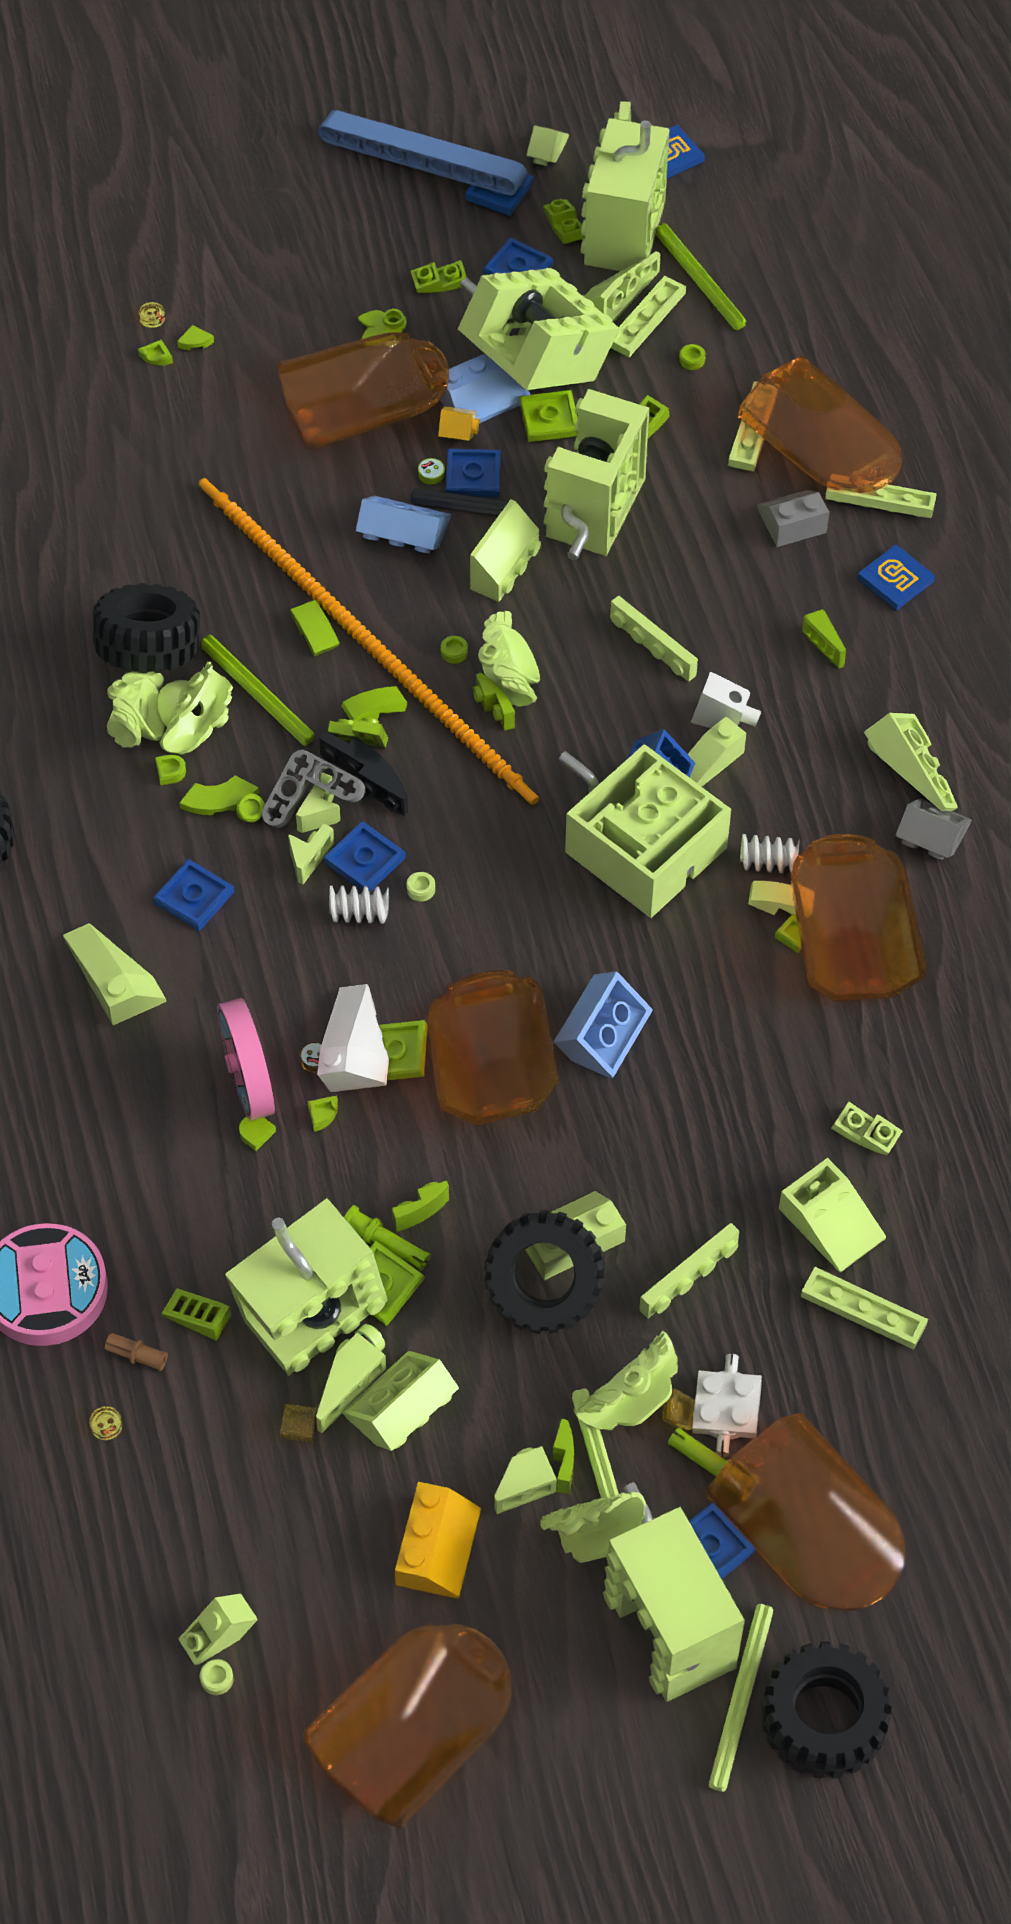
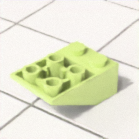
[779,1158,886,1273]

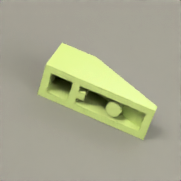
[688,717,746,787]
[316,1332,386,1433]

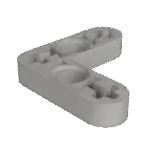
[262,750,365,828]

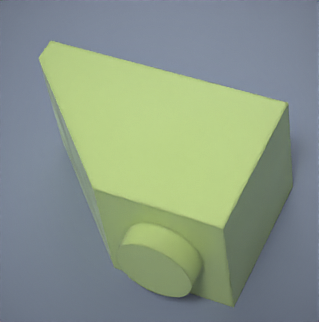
[527,126,569,166]
[494,1446,557,1514]

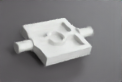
[692,1354,762,1457]

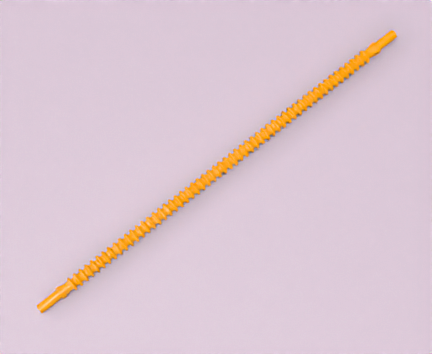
[198,478,540,806]

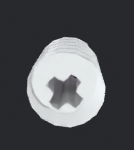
[740,834,800,874]
[329,885,389,924]

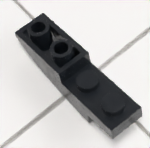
[319,731,408,816]

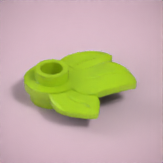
[358,309,407,348]

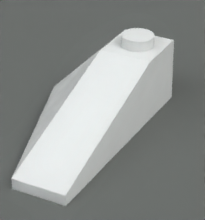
[317,984,389,1092]

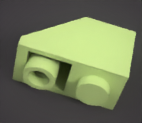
[178,1594,258,1665]

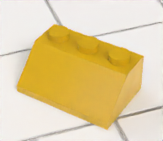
[395,1482,481,1599]

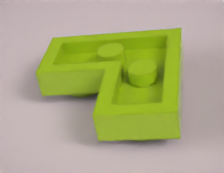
[328,717,388,748]

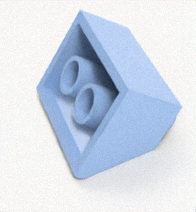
[436,354,530,423]
[356,496,452,553]
[554,971,653,1078]

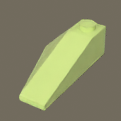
[582,251,661,323]
[864,713,958,811]
[63,923,166,1025]

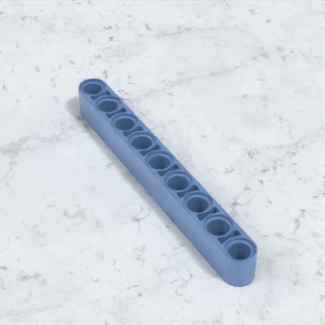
[318,110,527,195]

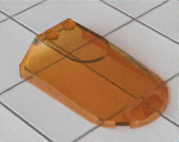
[278,332,449,449]
[738,355,903,493]
[791,834,927,1001]
[427,970,559,1125]
[706,1413,905,1611]
[303,1623,512,1829]

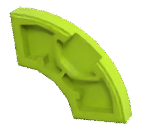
[180,775,259,815]

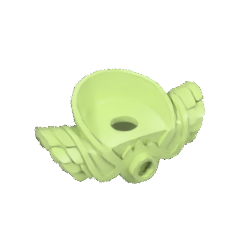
[478,611,540,707]
[157,661,233,755]
[107,670,165,748]
[573,1331,678,1430]
[540,1492,646,1563]

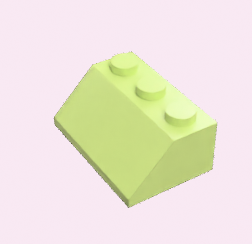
[470,499,541,602]
[525,1191,626,1280]
[342,1351,459,1451]

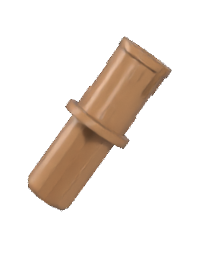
[104,1333,168,1371]

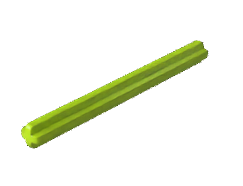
[656,223,746,331]
[201,635,315,746]

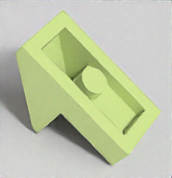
[296,772,341,833]
[288,823,334,885]

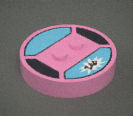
[217,998,275,1121]
[0,1223,108,1346]

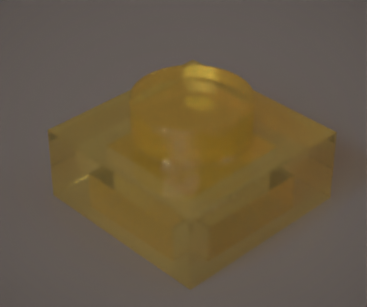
[662,1388,695,1431]
[280,1404,317,1442]

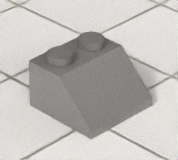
[756,490,829,547]
[895,798,972,860]

